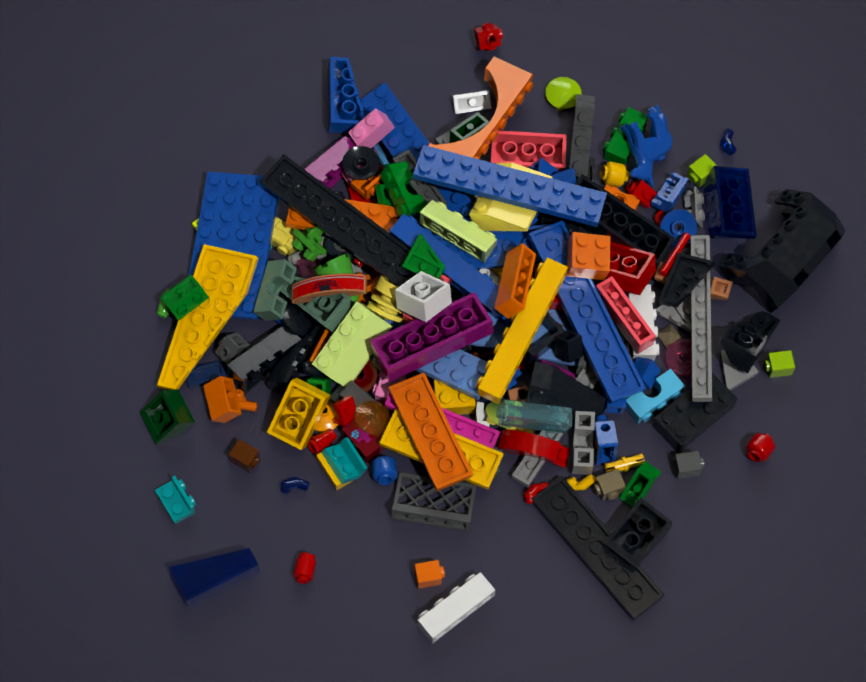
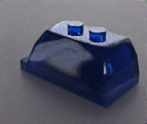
[704,166,757,239]

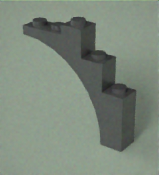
[568,94,595,180]

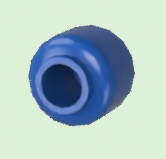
[371,455,398,485]

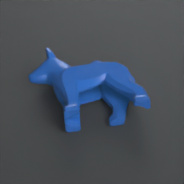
[620,105,673,187]

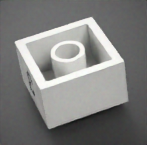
[395,271,452,322]

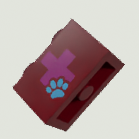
[342,415,385,464]

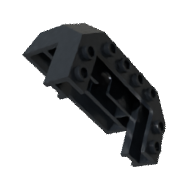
[718,189,845,314]

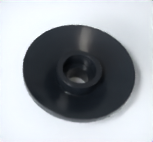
[342,146,380,180]
[283,304,315,337]

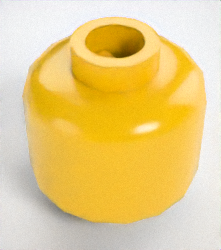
[600,162,629,187]

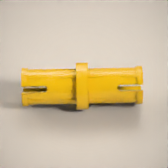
[604,453,645,473]

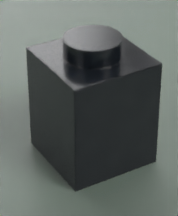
[555,330,583,363]

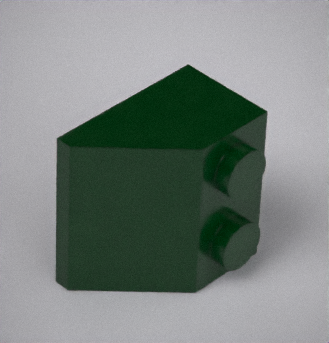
[140,390,195,445]

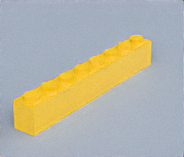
[476,257,568,405]

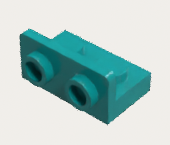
[322,437,367,484]
[155,475,196,524]

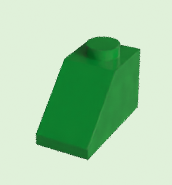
[620,461,662,507]

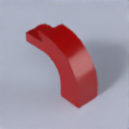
[498,430,570,468]

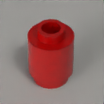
[293,553,316,584]

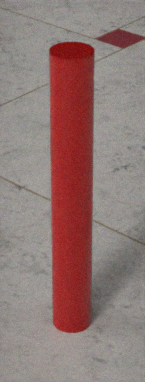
[659,232,691,276]

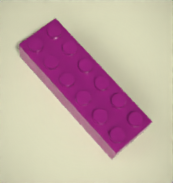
[370,292,494,382]

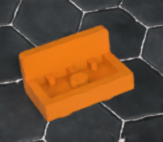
[351,163,384,200]

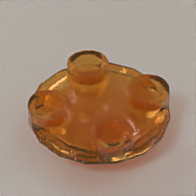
[354,401,392,437]

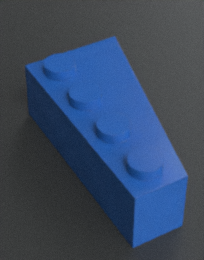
[328,57,365,134]

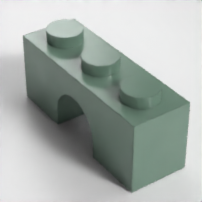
[253,259,297,321]

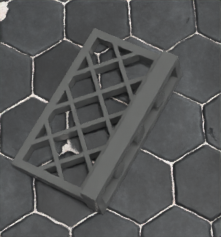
[391,472,477,532]

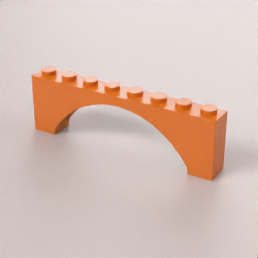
[428,57,534,160]

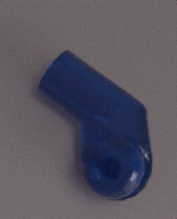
[720,129,737,155]
[280,477,310,494]

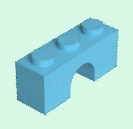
[625,369,685,425]

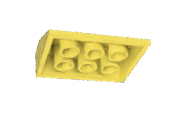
[469,162,553,231]

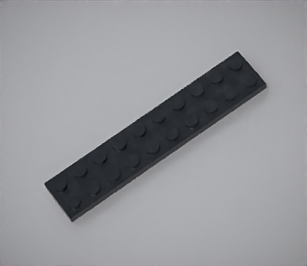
[259,154,416,287]

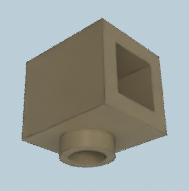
[593,469,626,501]

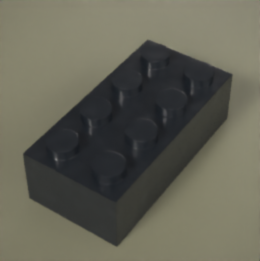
[652,373,737,453]

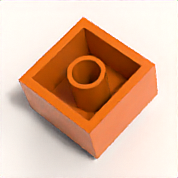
[567,232,610,280]

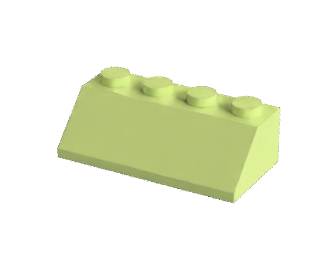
[420,200,497,263]
[312,301,393,387]

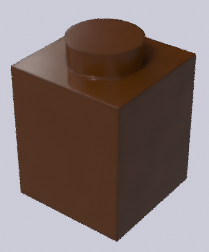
[228,439,261,473]

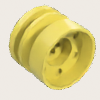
[367,276,404,323]

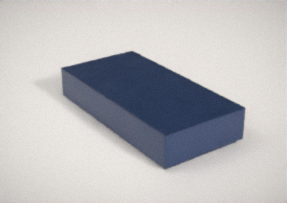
[187,360,227,389]

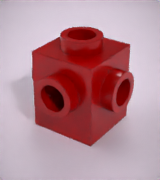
[474,23,503,51]

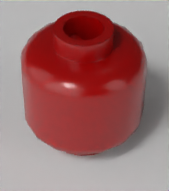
[746,433,775,462]

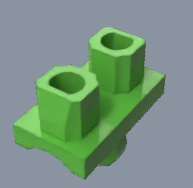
[292,227,327,261]

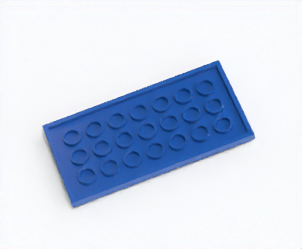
[189,172,279,321]

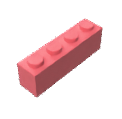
[596,276,656,354]

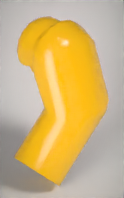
[566,474,596,491]

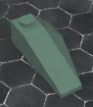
[280,276,351,333]

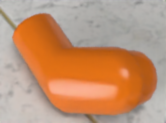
[236,389,257,412]

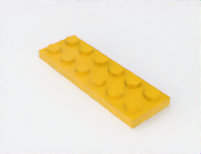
[379,409,504,490]

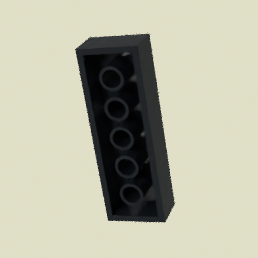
[574,174,675,268]

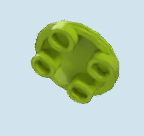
[545,77,582,111]

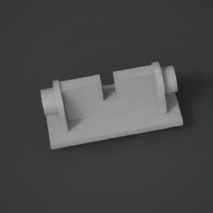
[684,187,705,228]

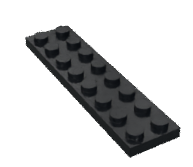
[532,476,665,620]

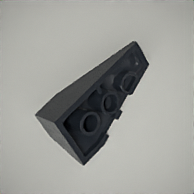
[526,361,606,416]

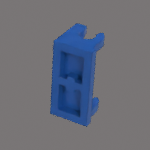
[650,173,689,213]

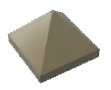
[658,324,682,349]

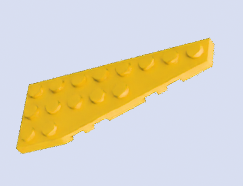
[157,244,259,390]

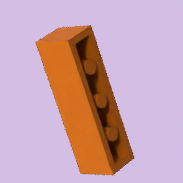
[494,243,536,319]

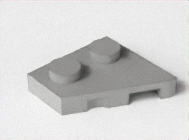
[656,295,692,333]
[720,349,758,391]

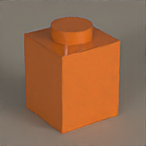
[414,560,445,589]

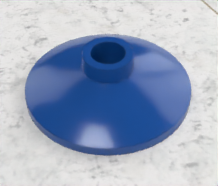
[660,209,697,246]

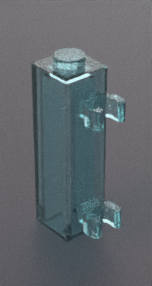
[496,400,572,434]

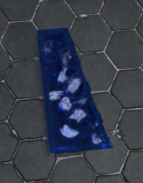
[169,548,260,608]

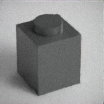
[673,451,704,479]

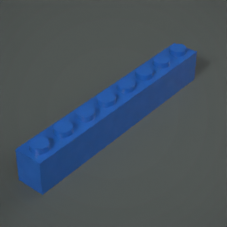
[389,214,513,327]

